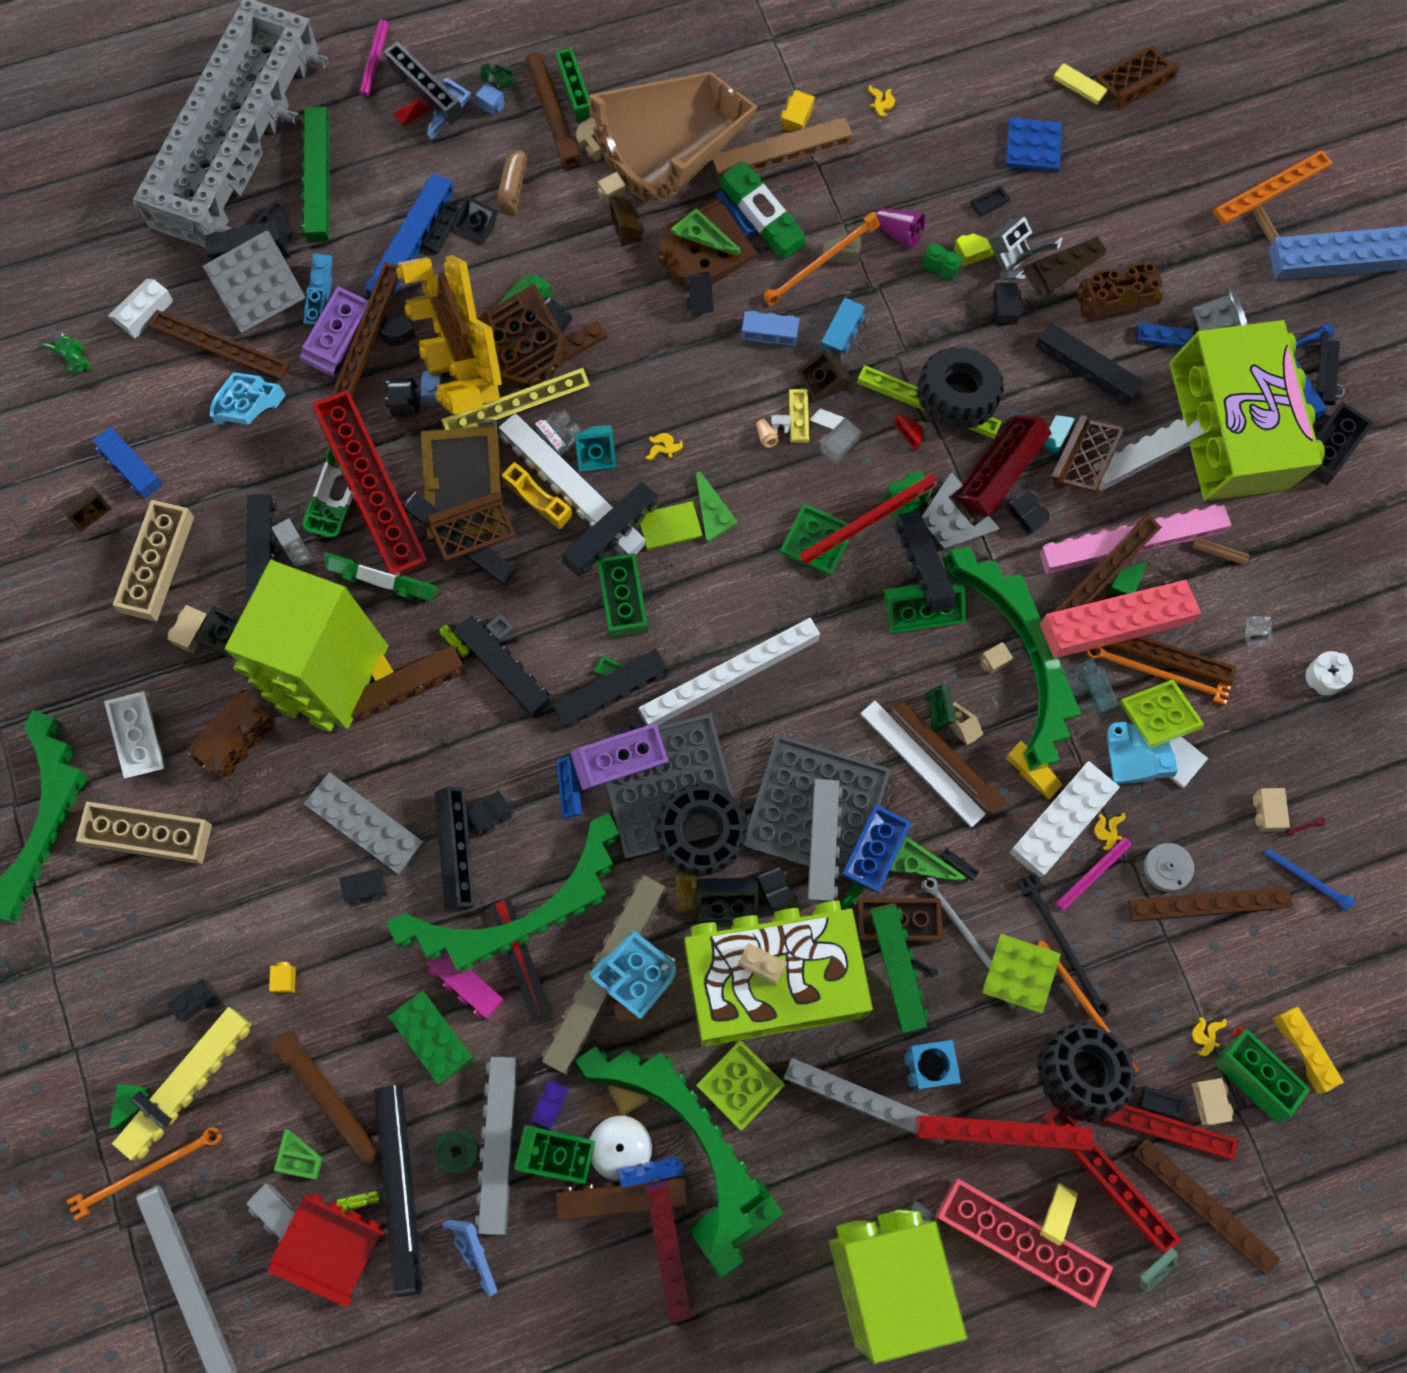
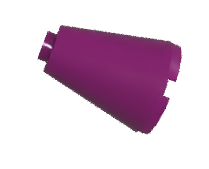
[876,208,926,248]

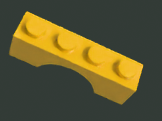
[502,462,572,530]
[1272,1007,1344,1094]

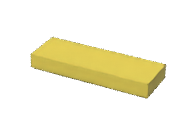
[1053,63,1108,105]
[789,389,809,443]
[1040,1183,1078,1246]

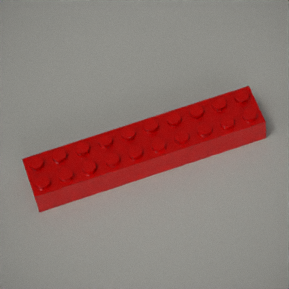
[312,390,427,577]

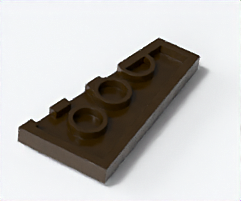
[1033,236,1106,295]

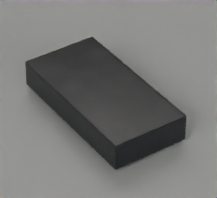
[970,185,1010,217]
[1139,1086,1186,1119]

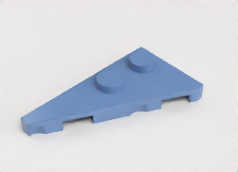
[427,77,472,139]
[442,1220,498,1296]

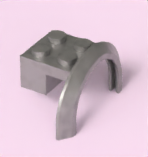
[987,216,1062,280]
[1193,286,1248,331]

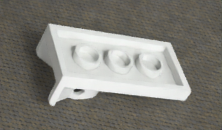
[104,691,165,779]

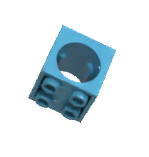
[904,1040,961,1092]

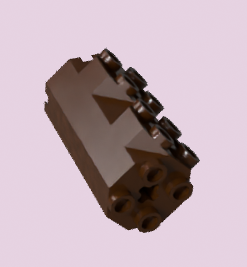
[1076,262,1163,319]
[186,689,276,778]

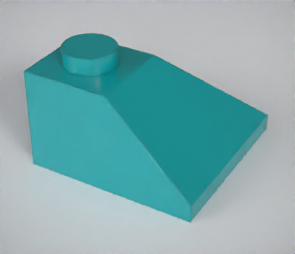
[575,425,616,472]

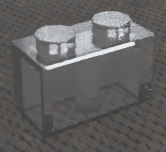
[819,418,861,465]

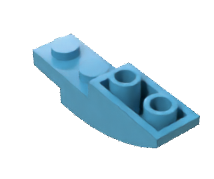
[303,254,333,325]

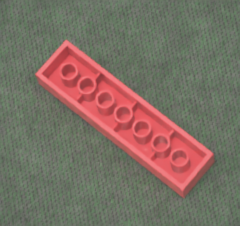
[1039,580,1201,658]
[935,1178,1113,1308]

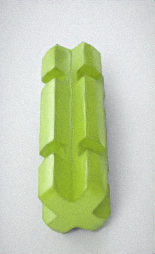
[439,625,470,658]
[337,1191,380,1211]

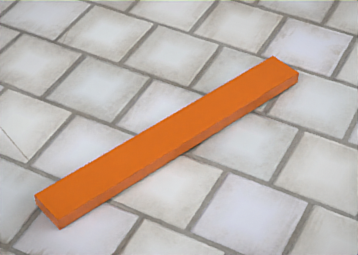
[1212,150,1333,226]

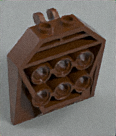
[658,199,758,287]
[477,283,567,385]

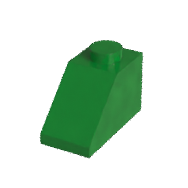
[1107,562,1147,597]
[109,1084,150,1129]

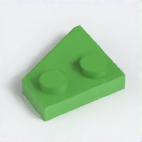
[274,1129,323,1180]

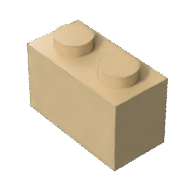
[167,605,208,653]
[1253,788,1290,832]
[738,942,787,985]
[1192,1078,1233,1126]

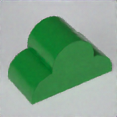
[514,1125,595,1184]

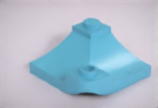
[210,372,285,425]
[1107,722,1178,784]
[590,930,676,1019]

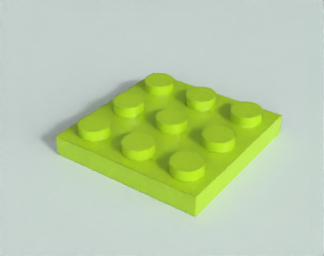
[1120,680,1204,749]
[982,934,1061,1013]
[696,1040,785,1131]

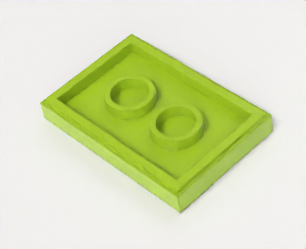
[640,501,702,551]

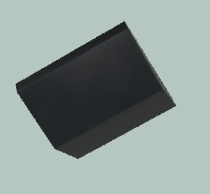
[451,195,498,245]
[196,605,240,658]

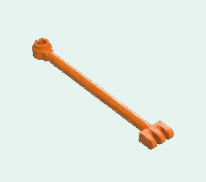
[763,212,880,306]
[1085,647,1231,706]
[1038,940,1139,1073]
[66,1128,222,1221]

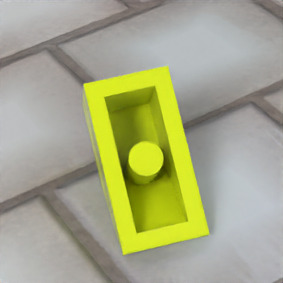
[954,234,995,267]

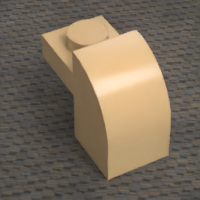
[576,117,601,162]

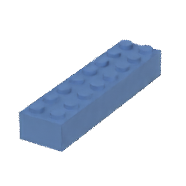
[1268,227,1407,281]

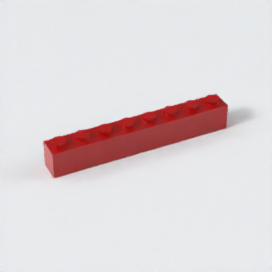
[1041,1107,1181,1255]
[915,1115,1092,1151]

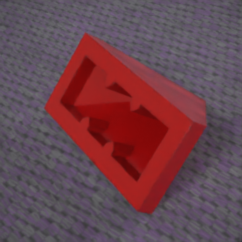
[393,96,432,127]
[893,414,922,451]

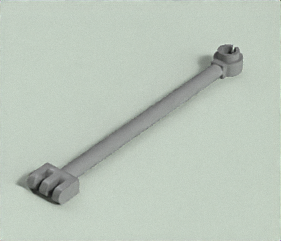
[921,877,1016,1011]

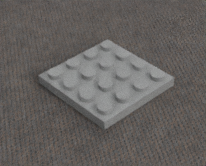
[203,231,306,333]

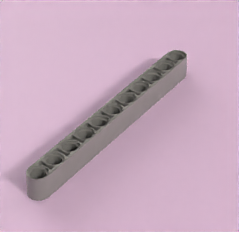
[137,1185,238,1373]

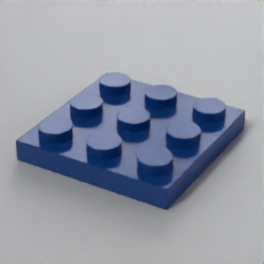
[1005,117,1062,172]

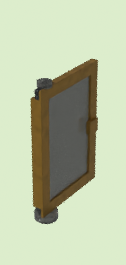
[421,419,504,540]

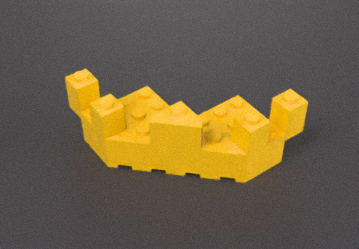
[396,255,502,415]

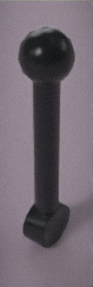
[911,958,938,977]

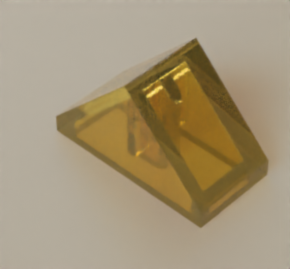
[675,874,697,911]
[608,1085,650,1116]

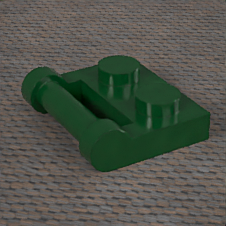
[924,684,956,732]

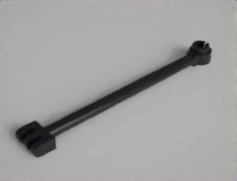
[1017,874,1110,1017]

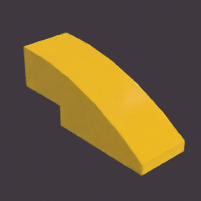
[1005,741,1062,800]

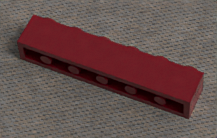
[646,1181,691,1323]

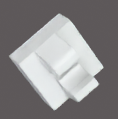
[771,415,791,433]

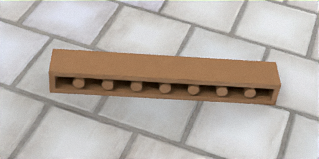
[711,117,852,183]

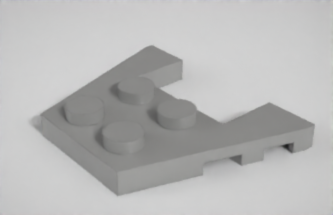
[922,473,999,550]

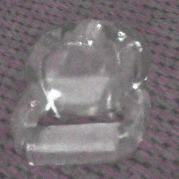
[1245,616,1273,648]

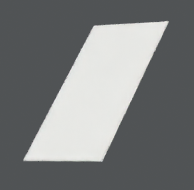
[810,409,844,429]

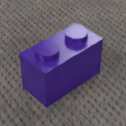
[531,1080,570,1130]

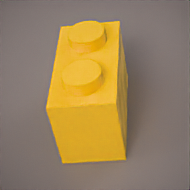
[780,90,815,132]

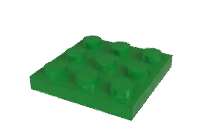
[779,503,850,577]

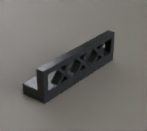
[1316,331,1340,406]

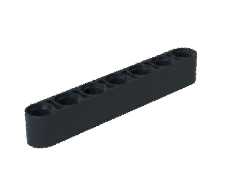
[402,491,517,586]

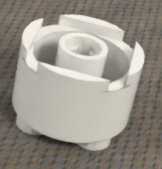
[1306,651,1353,695]

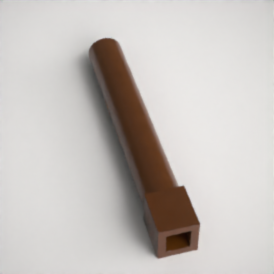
[525,52,580,169]
[890,701,1007,818]
[271,1031,380,1166]

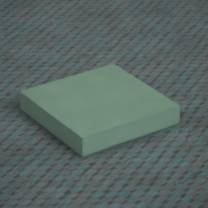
[1140,1248,1178,1293]

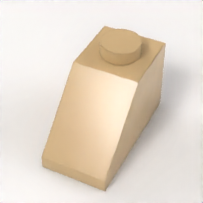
[948,702,983,745]

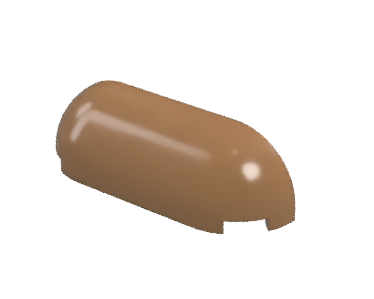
[497,150,528,215]

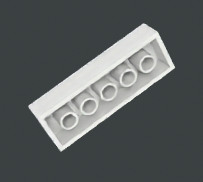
[1009,761,1120,879]

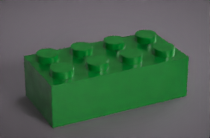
[597,553,648,639]
[389,991,475,1086]

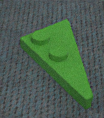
[671,208,741,256]
[696,471,738,544]
[889,836,965,882]

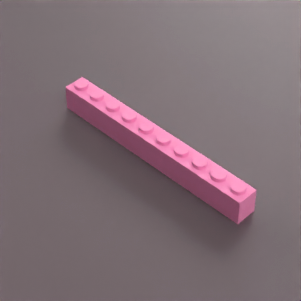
[1039,505,1232,574]

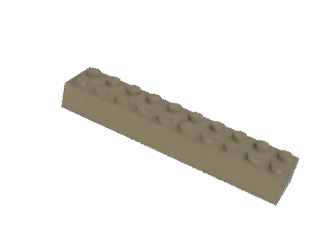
[542,875,666,1076]

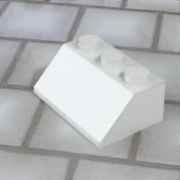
[108,279,174,339]

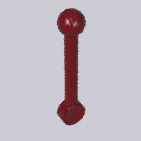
[1286,817,1326,836]

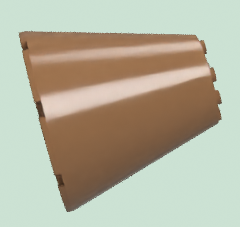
[589,72,757,204]

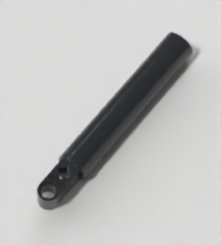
[374,1085,422,1298]

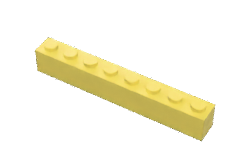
[441,368,590,430]
[112,1007,252,1161]

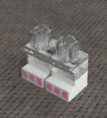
[535,410,581,456]

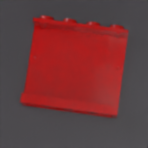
[267,1193,385,1308]

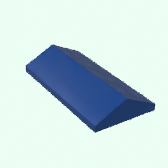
[842,804,912,893]

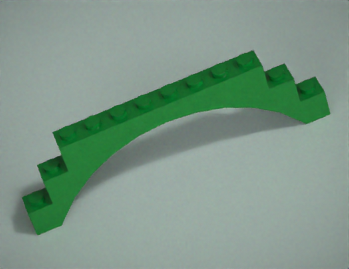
[942,547,1081,771]
[0,710,86,924]
[386,813,620,973]
[575,1046,761,1281]

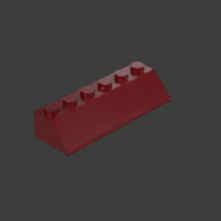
[952,415,1052,516]

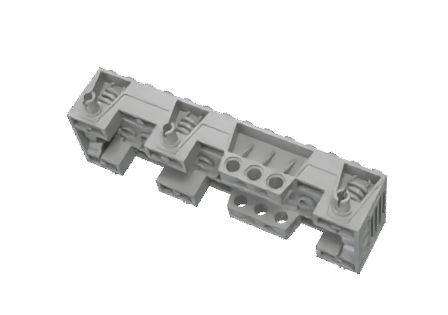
[133,0,328,248]

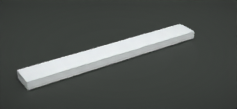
[860,701,986,828]

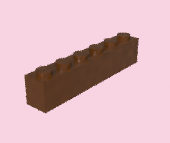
[353,645,465,721]
[556,1176,687,1220]

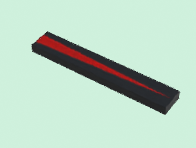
[490,898,552,1021]

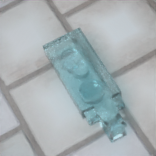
[1083,658,1119,713]

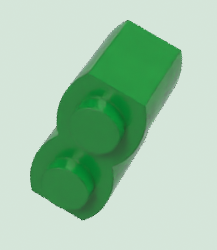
[922,243,963,281]

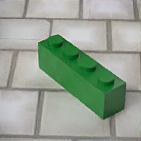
[555,48,591,123]

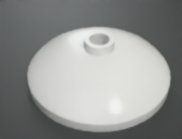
[590,1116,652,1181]

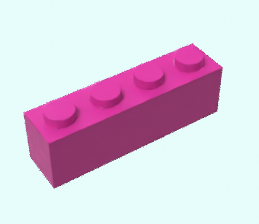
[425,952,505,1020]

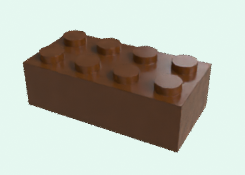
[856,898,942,943]

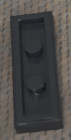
[421,202,460,255]

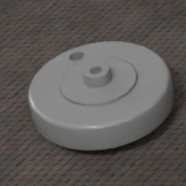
[1144,843,1194,892]

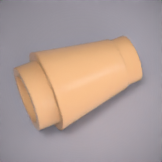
[756,419,778,448]

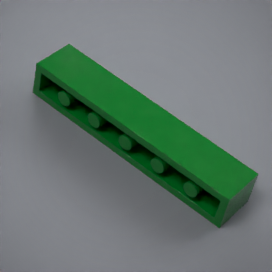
[870,903,929,1033]

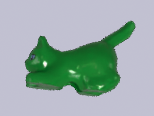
[43,335,92,375]

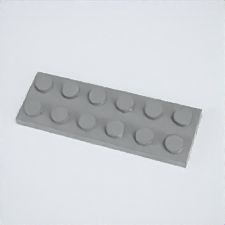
[304,772,424,875]

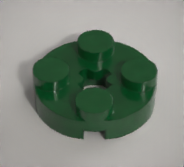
[479,64,515,89]
[435,1130,479,1173]

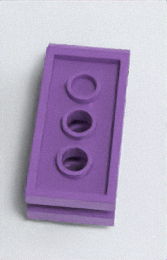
[300,286,369,377]
[570,723,669,790]

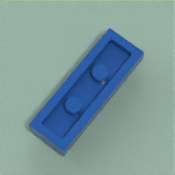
[716,190,758,237]
[1136,323,1193,348]
[556,756,582,819]
[617,1157,685,1188]

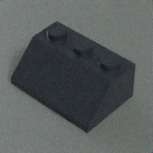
[696,878,758,926]

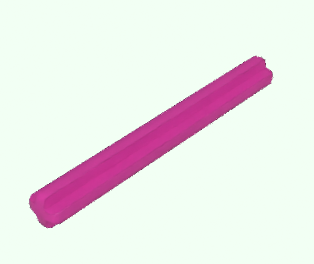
[359,20,388,96]
[1056,838,1132,911]

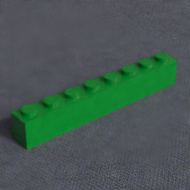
[301,107,330,242]

